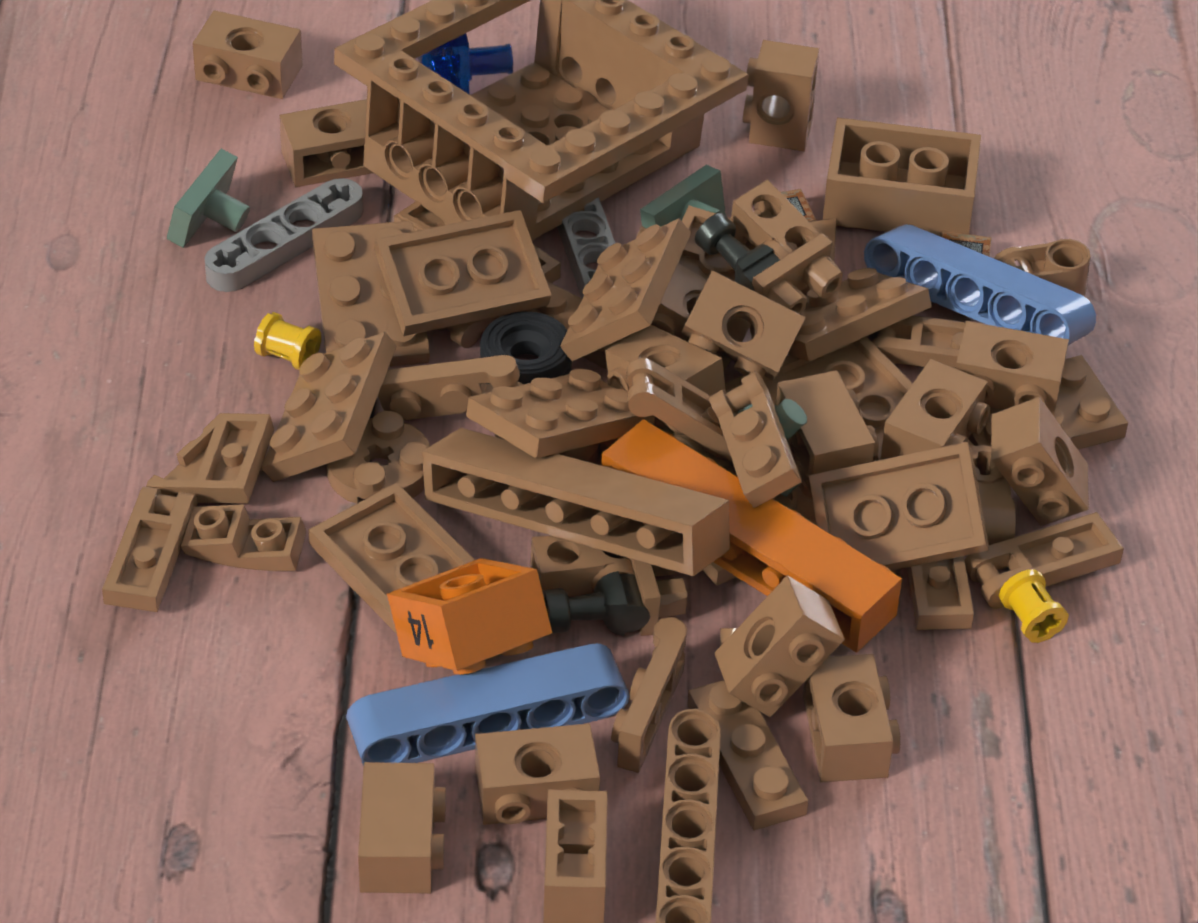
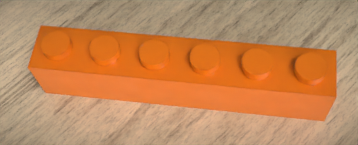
[601,419,902,653]

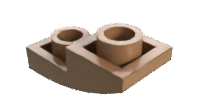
[181,504,307,571]

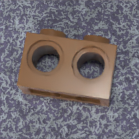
[543,790,607,923]

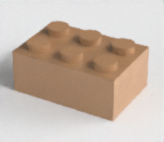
[823,117,981,237]

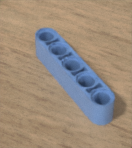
[864,224,1096,345]
[346,644,630,766]

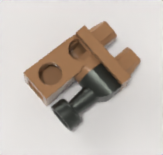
[695,179,843,315]
[530,535,687,636]

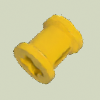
[254,312,321,370]
[999,569,1069,643]

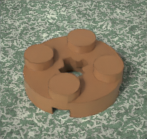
[326,411,430,504]

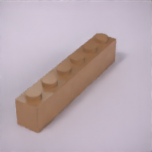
[422,428,730,576]

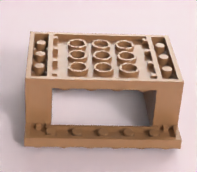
[334,0,749,240]

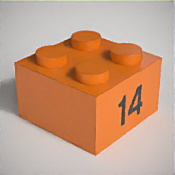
[387,558,552,675]

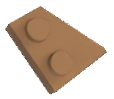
[146,413,274,504]

